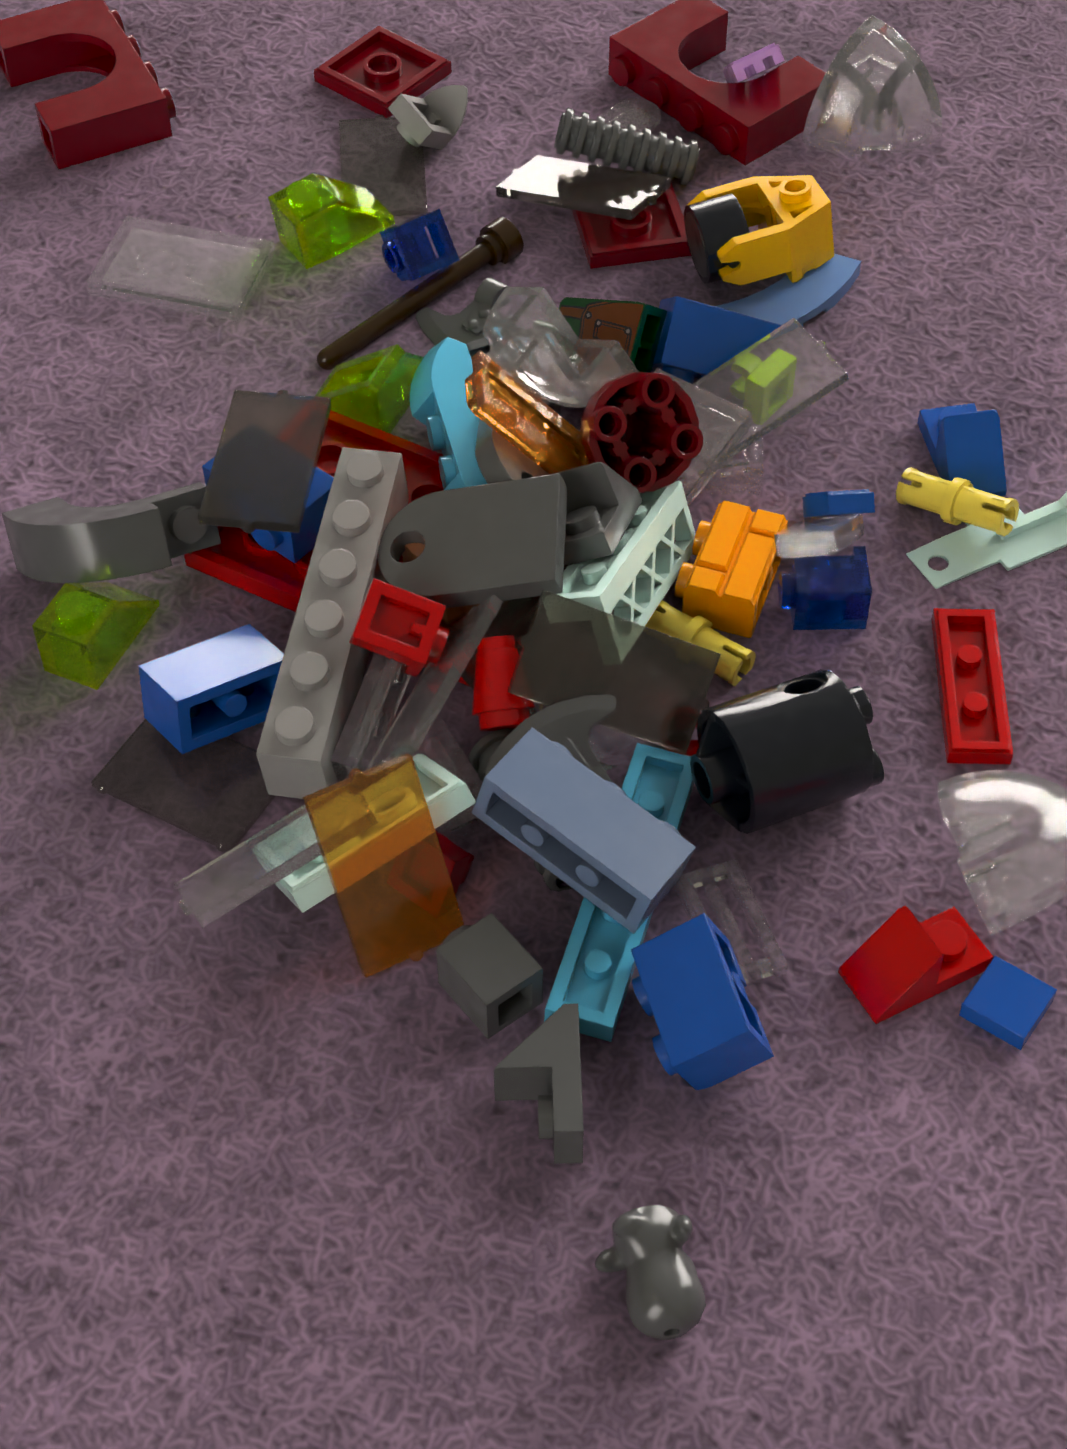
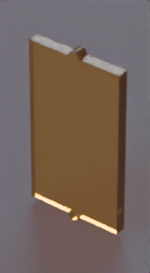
[303,753,464,978]

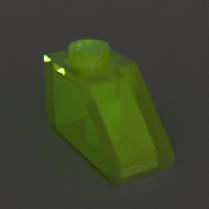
[268,173,395,269]
[32,582,160,690]

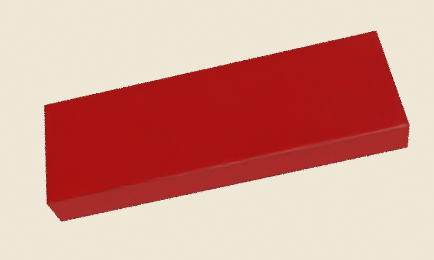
[931,608,1013,765]

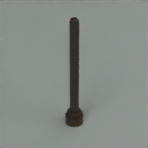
[317,217,524,370]

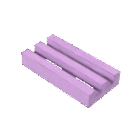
[723,43,785,83]

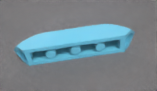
[410,337,488,490]

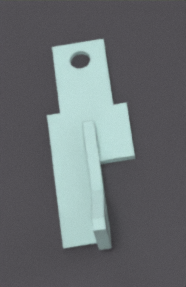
[906,492,1067,589]

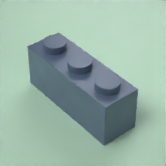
[471,727,696,934]

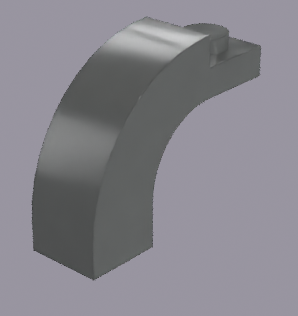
[2,482,221,583]

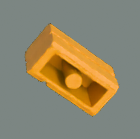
[675,500,788,638]

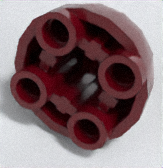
[580,372,703,493]

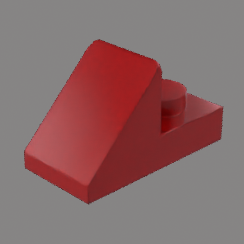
[838,905,994,1024]

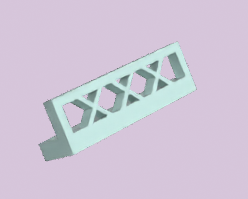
[542,481,696,665]

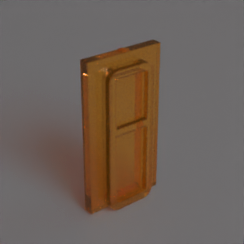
[465,350,590,474]

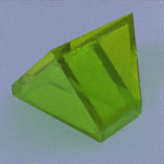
[308,344,424,433]

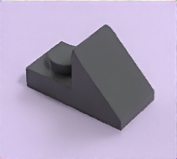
[550,462,643,566]
[494,1003,584,1164]

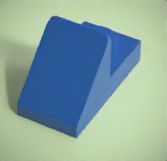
[917,403,1007,496]

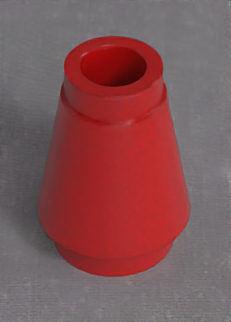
[472,635,536,731]

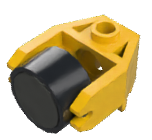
[684,175,834,286]

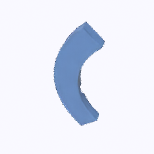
[715,254,861,346]

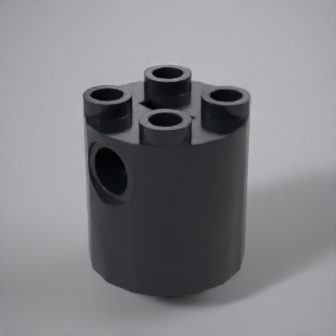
[690,669,884,834]

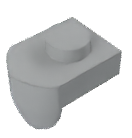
[388,85,468,149]

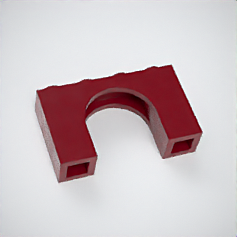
[0,0,176,170]
[608,0,834,166]

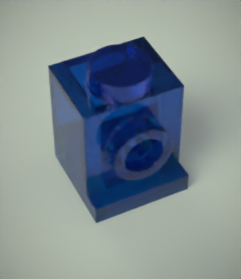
[380,209,460,281]
[778,546,872,630]

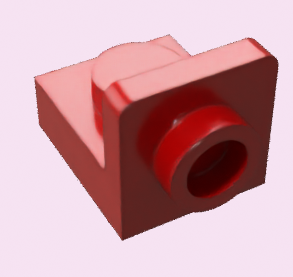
[349,578,450,677]

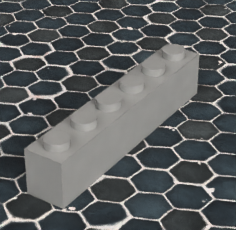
[256,447,409,802]

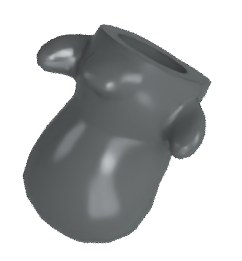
[595,1205,706,1340]

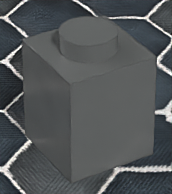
[436,913,543,1039]

